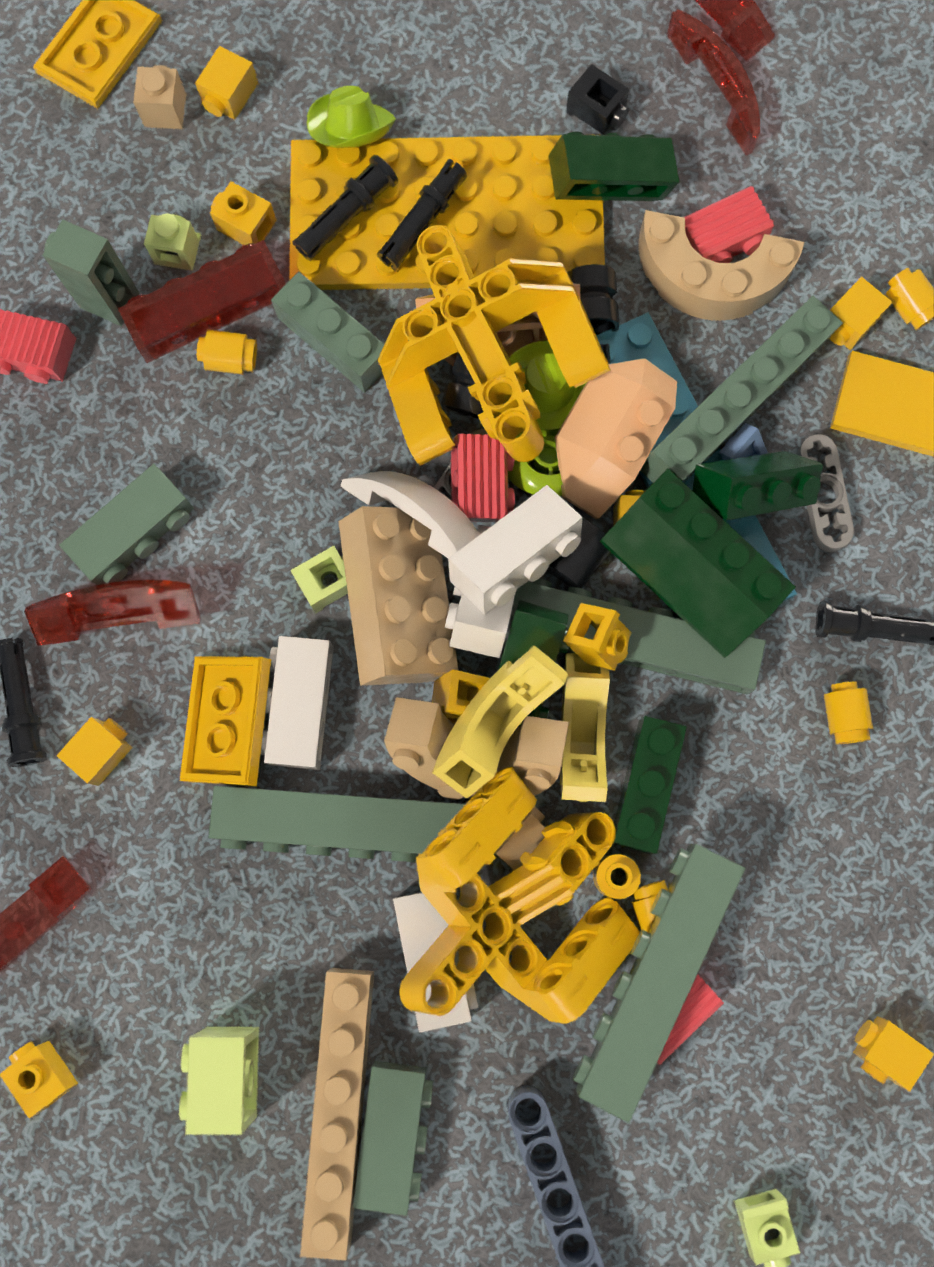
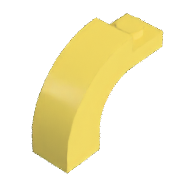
[432,646,568,799]
[560,653,610,802]

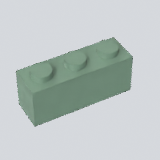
[42,219,140,327]
[271,271,384,393]
[59,464,194,589]
[353,1061,434,1216]

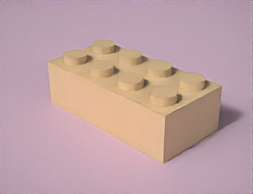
[338,506,459,686]

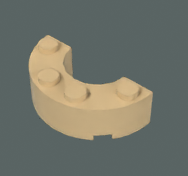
[639,210,804,320]
[384,697,569,800]

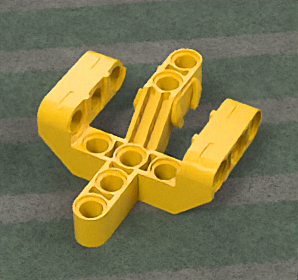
[377,225,611,466]
[399,767,640,1024]

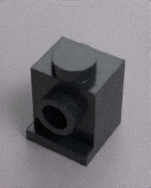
[566,63,629,135]

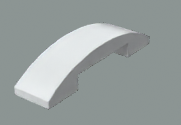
[341,471,480,558]

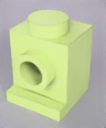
[144,214,201,271]
[290,546,348,613]
[734,1189,800,1267]

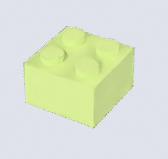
[179,1027,259,1135]

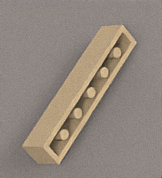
[300,968,375,1261]

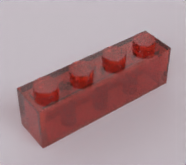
[118,240,286,363]

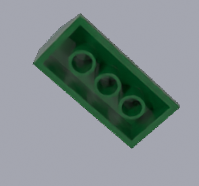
[599,468,796,658]

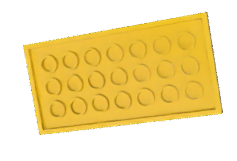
[289,135,605,290]

